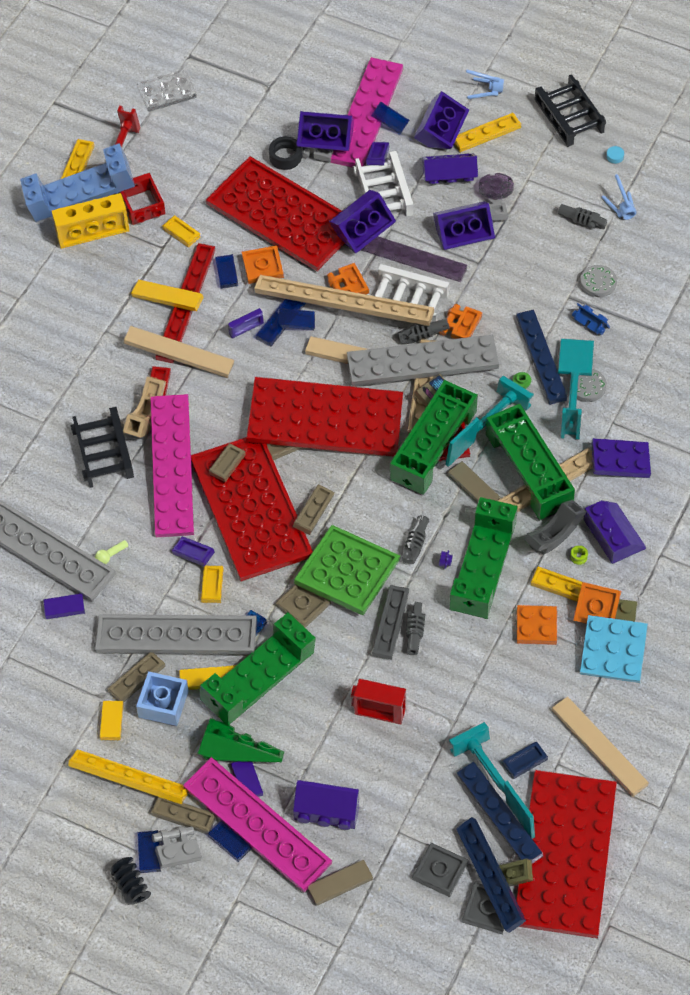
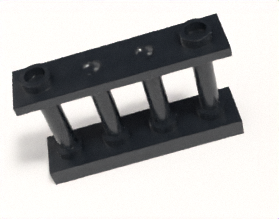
[535,74,606,147]
[70,407,134,488]

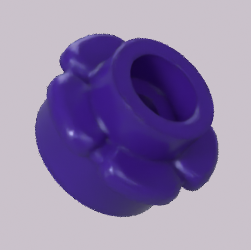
[439,550,453,569]

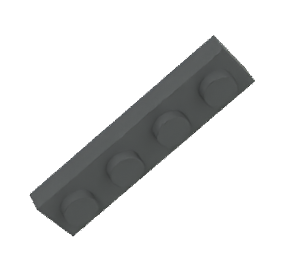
[373,585,409,660]

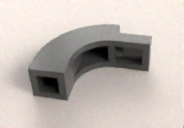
[524,500,586,554]

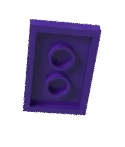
[591,438,651,478]

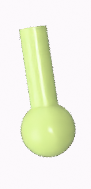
[95,540,128,564]

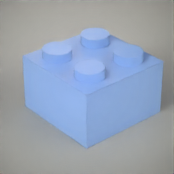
[136,671,189,726]

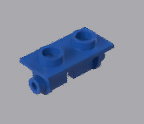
[572,303,610,335]

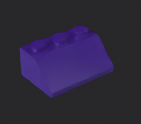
[414,91,469,149]
[297,111,354,151]
[422,153,478,184]
[329,190,396,254]
[433,201,495,250]
[583,500,646,564]
[293,780,359,830]

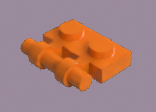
[327,263,369,295]
[439,304,483,339]

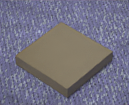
[276,584,331,628]

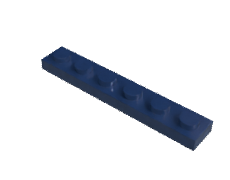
[516,309,568,405]
[457,762,543,864]
[456,817,526,933]

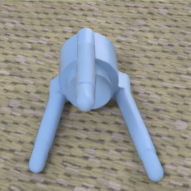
[466,70,504,99]
[602,174,637,220]

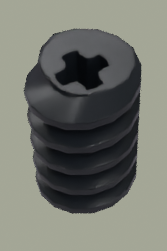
[110,857,151,905]

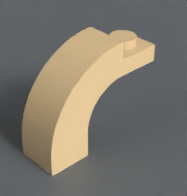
[123,376,166,438]

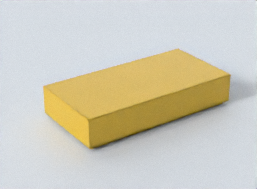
[162,215,201,248]
[201,565,224,603]
[100,701,124,740]

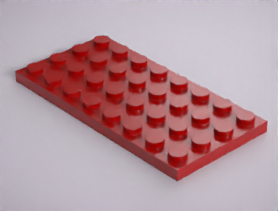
[206,156,345,272]
[247,377,403,457]
[191,437,313,581]
[517,770,617,939]

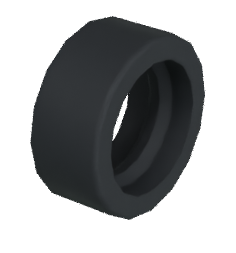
[269,136,302,170]

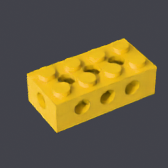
[52,193,130,249]

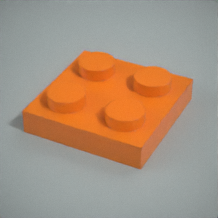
[242,245,284,284]
[573,582,621,624]
[517,605,557,645]

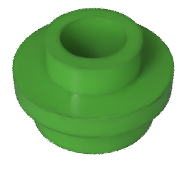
[513,372,531,389]

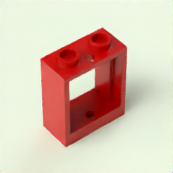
[118,172,166,225]
[351,678,406,725]

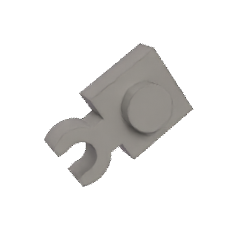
[488,195,508,221]

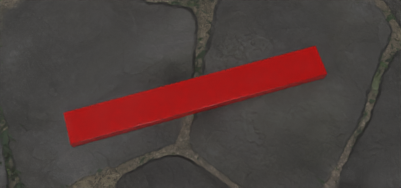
[155,243,216,363]

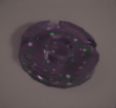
[479,173,514,199]

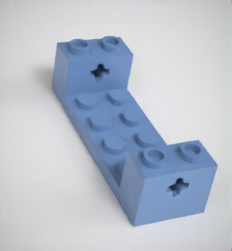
[20,143,135,222]

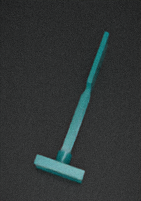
[558,338,594,440]
[445,375,534,467]
[449,722,535,839]

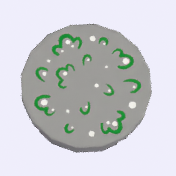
[581,265,617,297]
[569,369,607,402]

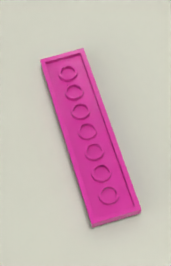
[330,57,403,168]
[151,394,194,538]
[183,757,332,893]

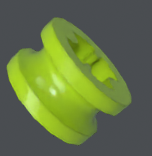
[570,545,588,565]

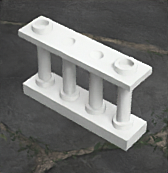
[353,151,413,217]
[367,264,449,323]

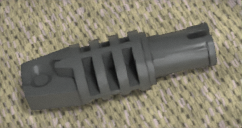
[558,204,607,229]
[398,318,450,344]
[402,515,429,564]
[406,602,426,655]

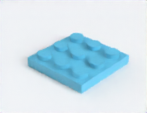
[580,615,648,683]

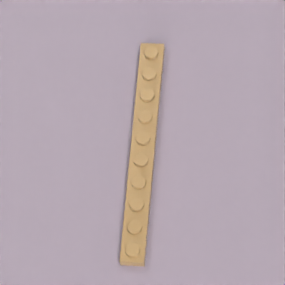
[254,275,434,326]

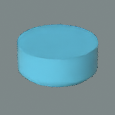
[606,146,624,164]

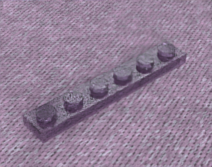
[361,236,467,282]

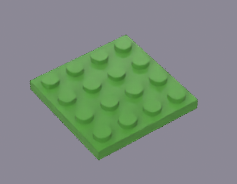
[294,525,400,615]

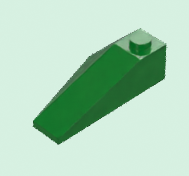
[198,718,285,763]

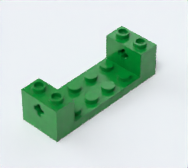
[390,380,478,495]
[485,404,575,521]
[449,497,518,619]
[200,612,316,726]

